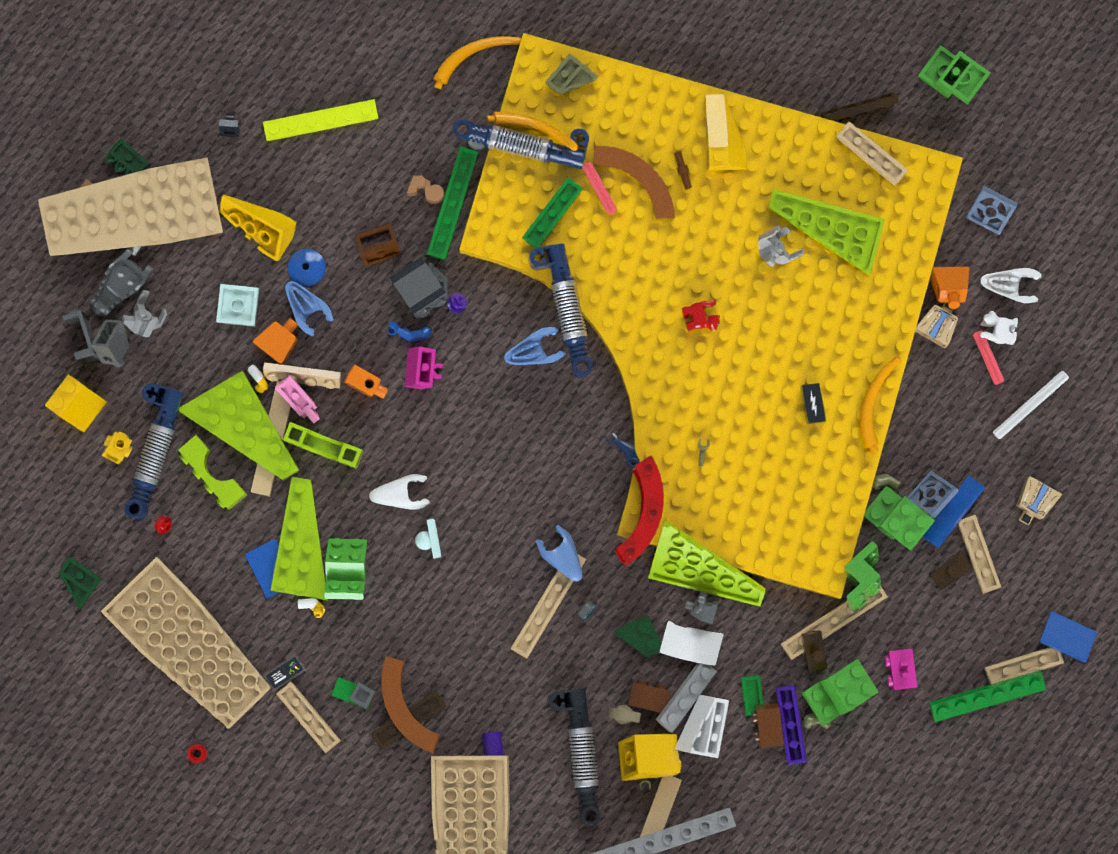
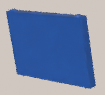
[245,539,280,599]
[1039,611,1097,663]

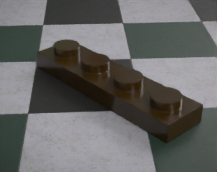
[820,92,899,122]
[371,691,447,750]

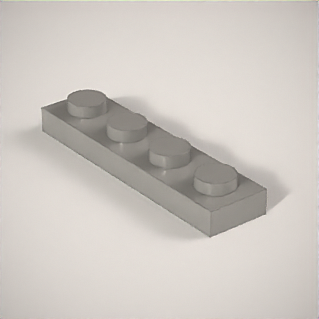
[656,663,717,733]

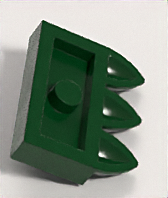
[105,138,150,175]

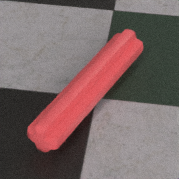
[582,162,617,214]
[973,330,1004,385]

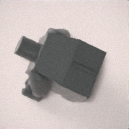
[685,592,719,624]

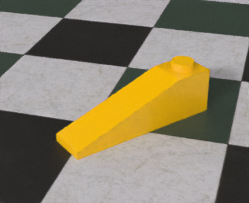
[705,94,747,171]
[219,195,296,261]

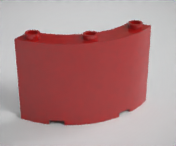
[615,455,664,567]

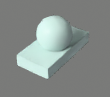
[415,519,442,559]

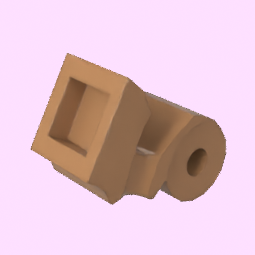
[407,175,444,204]

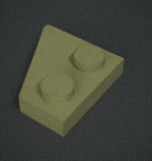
[545,53,598,96]

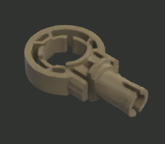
[607,705,641,724]

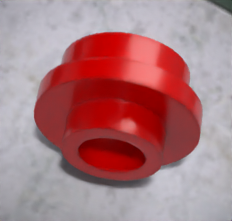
[154,516,172,535]
[187,744,207,763]

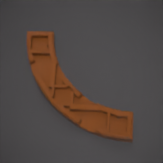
[594,146,675,220]
[382,656,440,754]

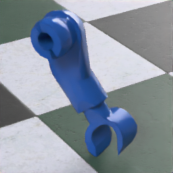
[388,321,431,342]

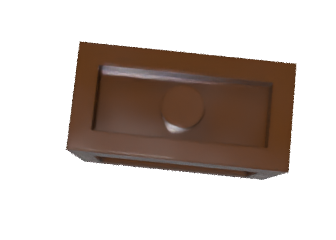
[355,223,401,267]

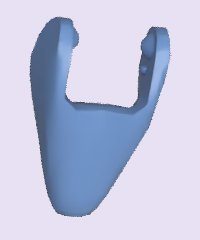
[285,281,334,336]
[504,327,566,365]
[536,525,582,582]

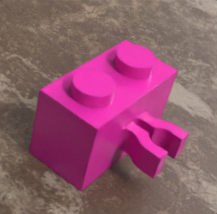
[404,347,443,389]
[884,649,917,690]

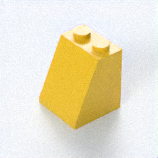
[45,374,107,432]
[618,734,681,781]

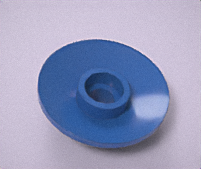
[288,249,326,287]

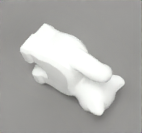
[980,311,1018,345]

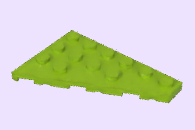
[179,371,299,480]
[648,521,766,607]

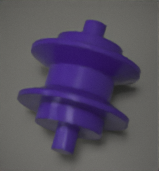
[447,293,468,314]

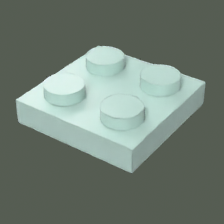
[216,284,259,326]

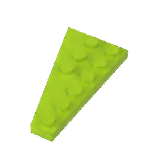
[768,189,885,275]
[271,477,328,601]

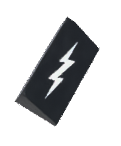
[800,383,826,424]

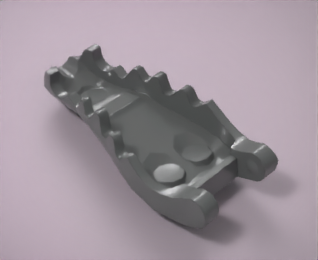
[89,248,153,317]

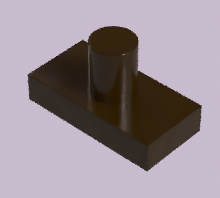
[930,552,972,590]
[801,630,827,673]

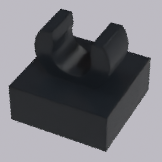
[219,114,240,137]

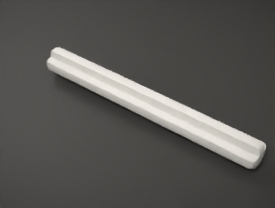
[993,371,1069,439]

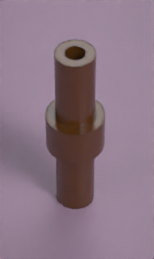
[674,151,692,190]

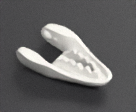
[981,268,1042,303]
[369,474,430,509]

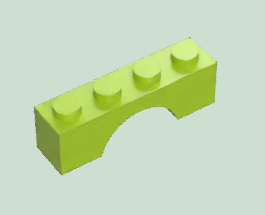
[283,422,364,469]
[178,435,247,510]

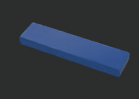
[922,476,985,548]

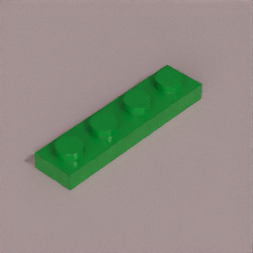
[522,177,583,249]

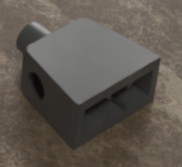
[91,320,129,367]

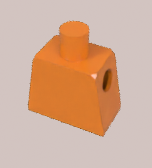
[931,267,969,309]
[253,318,298,365]
[343,364,388,399]

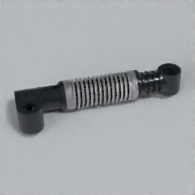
[547,688,600,826]

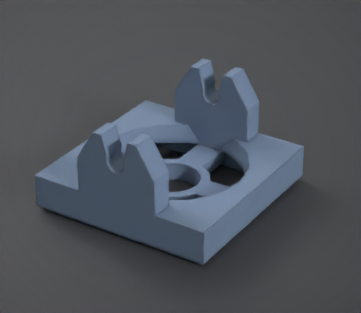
[966,186,1018,235]
[907,471,959,519]

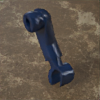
[606,432,640,468]

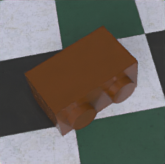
[628,679,671,713]
[752,702,784,748]

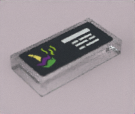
[263,654,306,692]

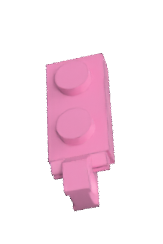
[275,374,320,423]

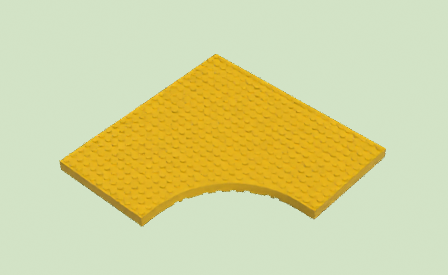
[459,33,963,599]

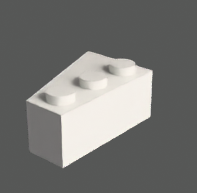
[674,695,729,758]

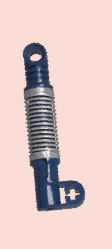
[453,119,589,170]
[528,243,592,378]
[124,383,184,520]

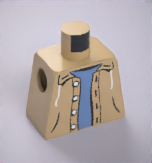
[915,303,958,348]
[1016,476,1062,525]

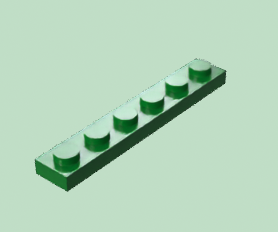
[427,147,479,261]
[929,670,1046,722]

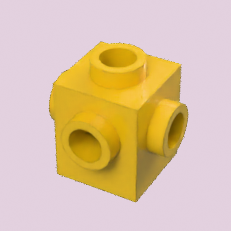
[101,432,133,464]

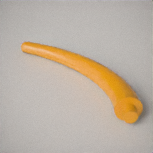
[433,36,521,89]
[486,112,578,151]
[860,357,901,454]

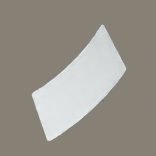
[660,621,723,666]

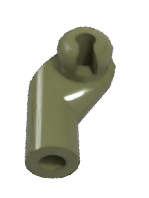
[872,474,901,490]
[802,713,832,729]

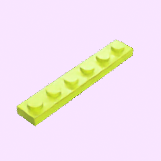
[263,99,379,141]

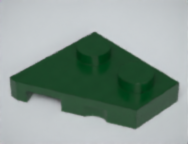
[59,557,102,609]
[614,615,662,658]

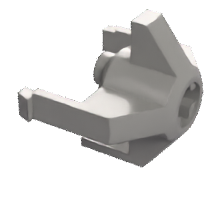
[758,226,805,267]
[122,290,167,337]

